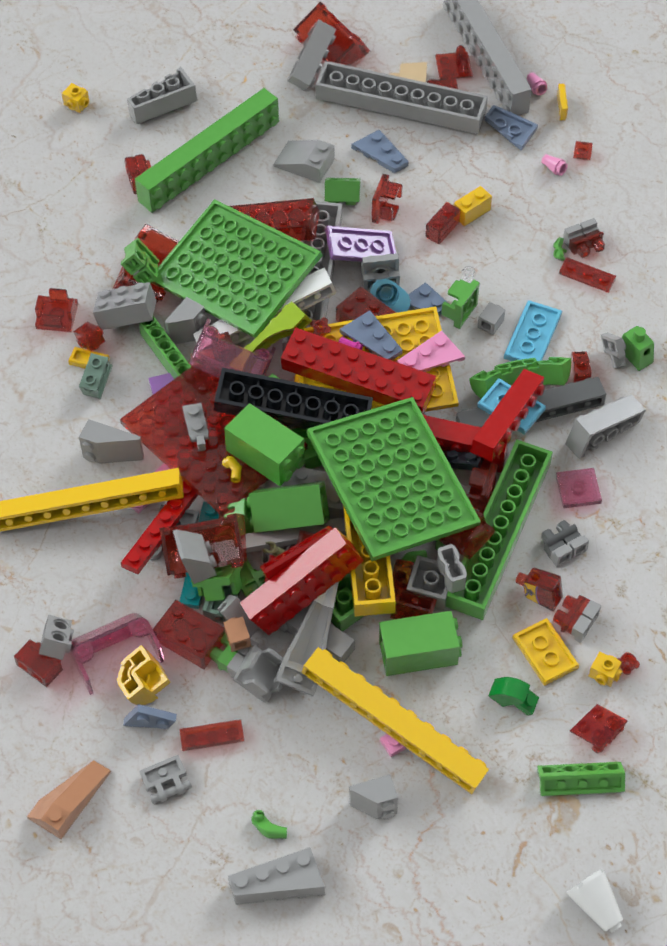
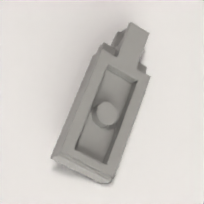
[182,403,209,452]

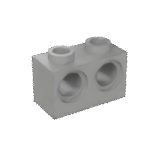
[39,615,74,660]

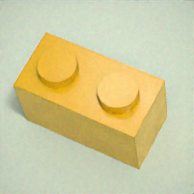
[453,186,492,227]

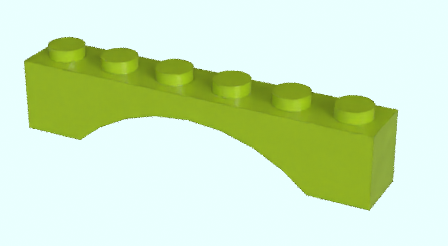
[214,301,312,386]

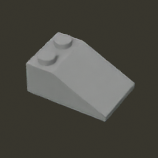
[273,140,335,183]
[79,419,144,463]

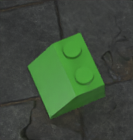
[325,178,361,205]

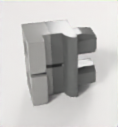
[541,520,589,567]

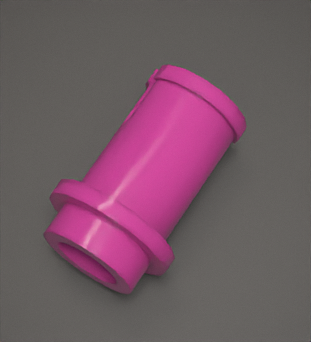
[339,337,363,350]

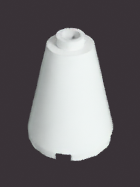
[566,868,623,933]

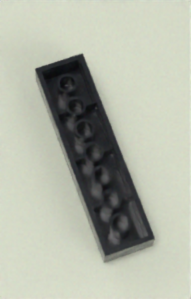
[214,367,373,430]

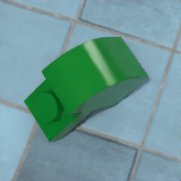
[488,677,539,716]

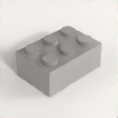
[93,282,156,330]

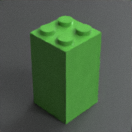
[224,403,305,486]
[247,481,330,533]
[379,611,463,676]

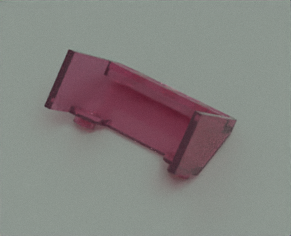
[189,319,276,378]
[69,613,164,695]

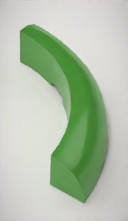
[469,357,571,399]

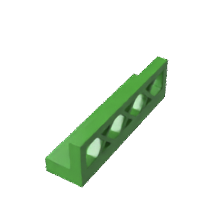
[537,762,625,796]

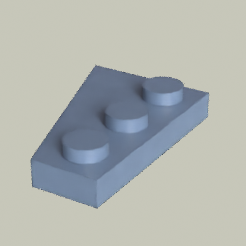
[485,105,538,151]
[351,130,409,173]
[339,311,403,360]

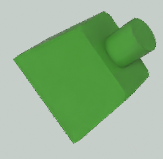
[621,326,654,371]

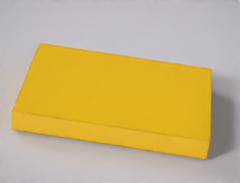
[512,618,579,686]

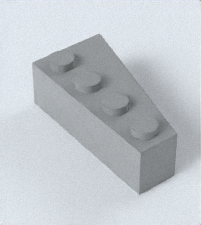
[288,20,336,90]
[127,67,197,124]
[565,394,646,459]
[228,847,325,905]

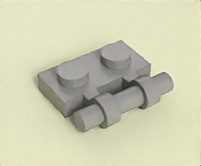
[139,755,192,804]

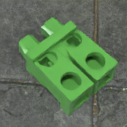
[121,238,159,283]

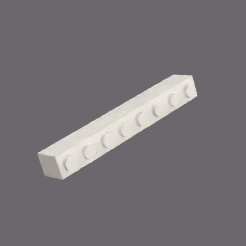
[193,268,337,355]

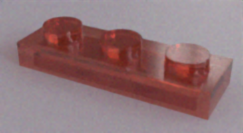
[559,257,616,293]
[179,719,244,751]

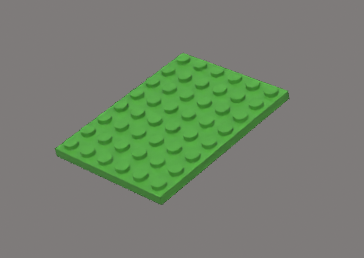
[152,199,323,338]
[307,397,481,561]

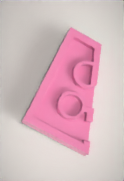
[397,331,465,372]

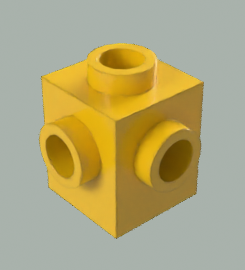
[61,83,90,113]
[589,651,623,687]

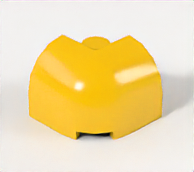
[116,645,171,705]

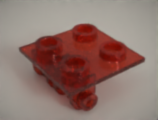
[435,45,473,80]
[570,704,628,753]

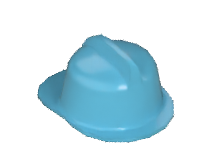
[370,279,411,314]

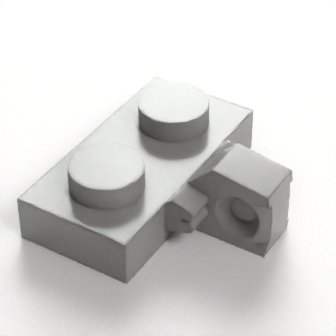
[601,332,626,368]

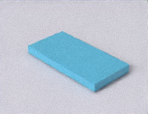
[504,300,562,361]

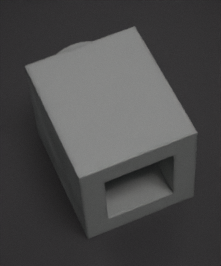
[478,302,505,335]

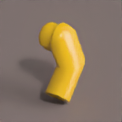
[222,456,242,483]

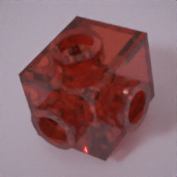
[73,322,105,351]

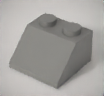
[165,297,207,344]
[173,530,217,584]
[349,774,398,819]

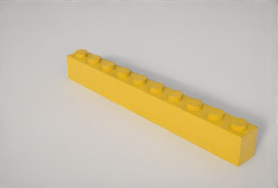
[0,468,184,532]
[301,647,489,794]

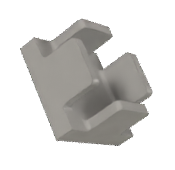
[233,645,283,702]

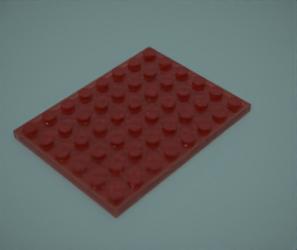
[120,356,308,516]

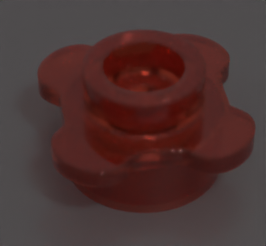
[310,317,331,336]
[617,652,640,675]

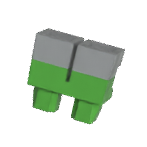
[210,633,259,678]

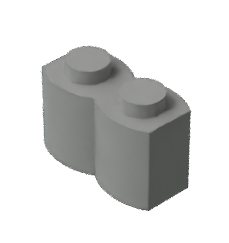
[437,544,467,593]

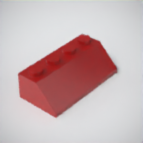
[260,525,333,580]

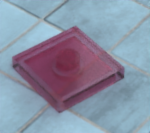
[556,468,602,508]

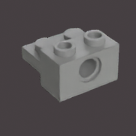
[361,253,400,291]

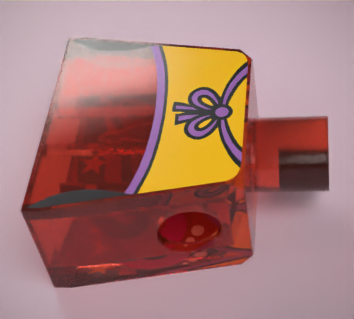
[516,568,563,612]

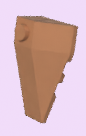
[27,760,111,839]

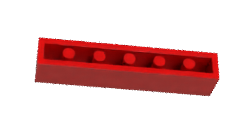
[471,369,545,462]

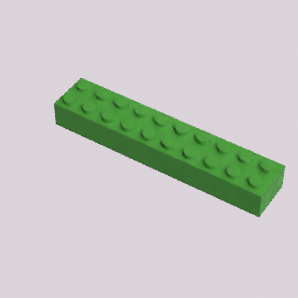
[135,88,279,213]
[446,439,553,620]

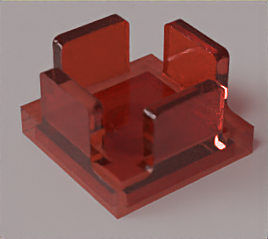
[372,174,403,224]
[35,288,78,332]
[466,463,498,515]
[440,509,495,560]

